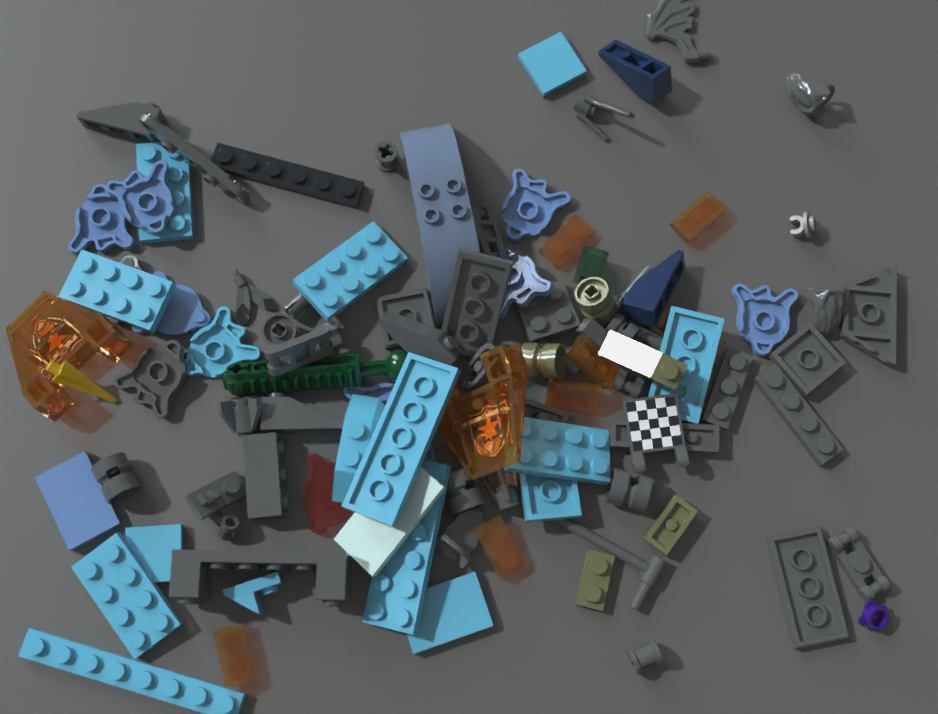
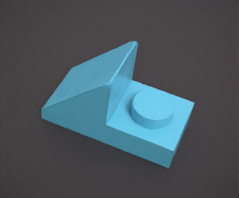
[223,572,285,615]

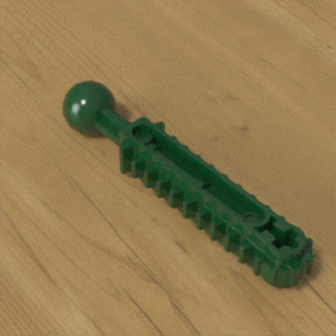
[222,349,408,397]

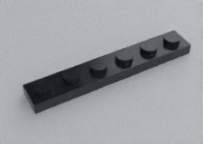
[211,143,365,209]

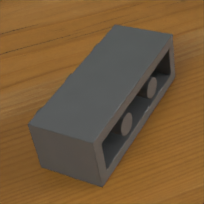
[243,432,290,521]

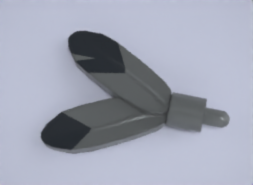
[233,270,276,326]

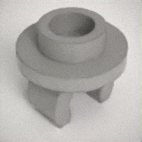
[790,212,817,238]
[323,321,342,347]

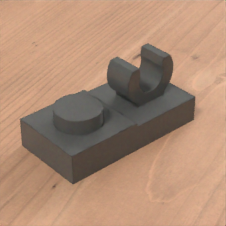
[185,471,246,521]

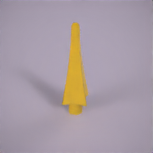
[46,360,117,403]

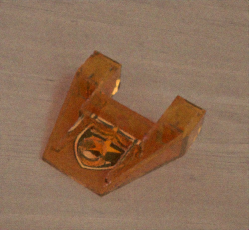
[6,291,134,422]
[437,344,528,480]

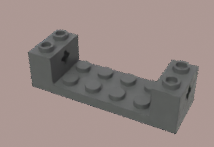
[169,549,352,607]

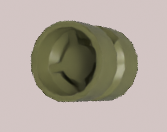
[574,277,617,325]
[519,342,567,379]

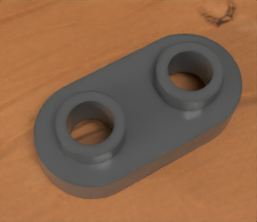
[460,343,504,391]

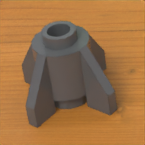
[217,394,266,437]

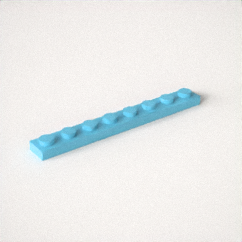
[18,628,246,714]

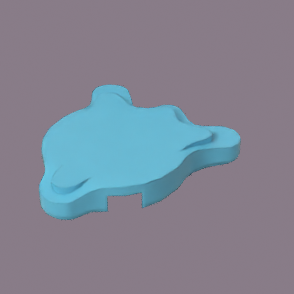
[185,306,262,378]

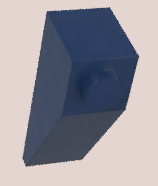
[598,39,672,104]
[621,250,685,327]

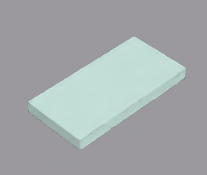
[334,466,446,576]

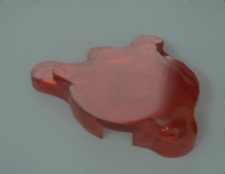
[301,453,352,534]

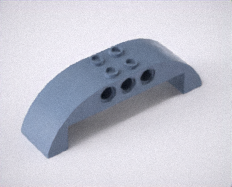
[399,124,480,327]

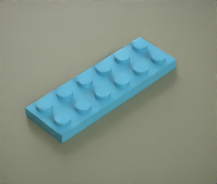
[342,352,461,528]
[362,461,451,635]

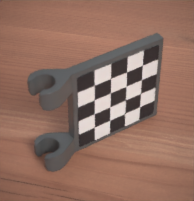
[622,393,690,474]

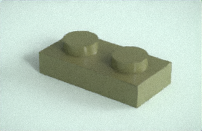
[642,494,698,556]
[575,549,615,611]

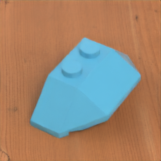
[332,394,385,503]

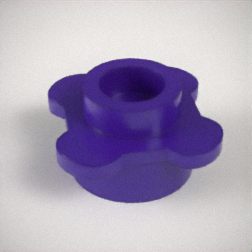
[858,600,889,631]

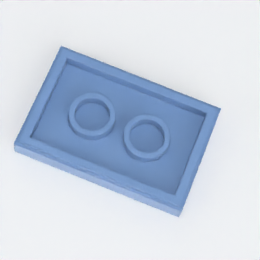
[35,451,122,551]

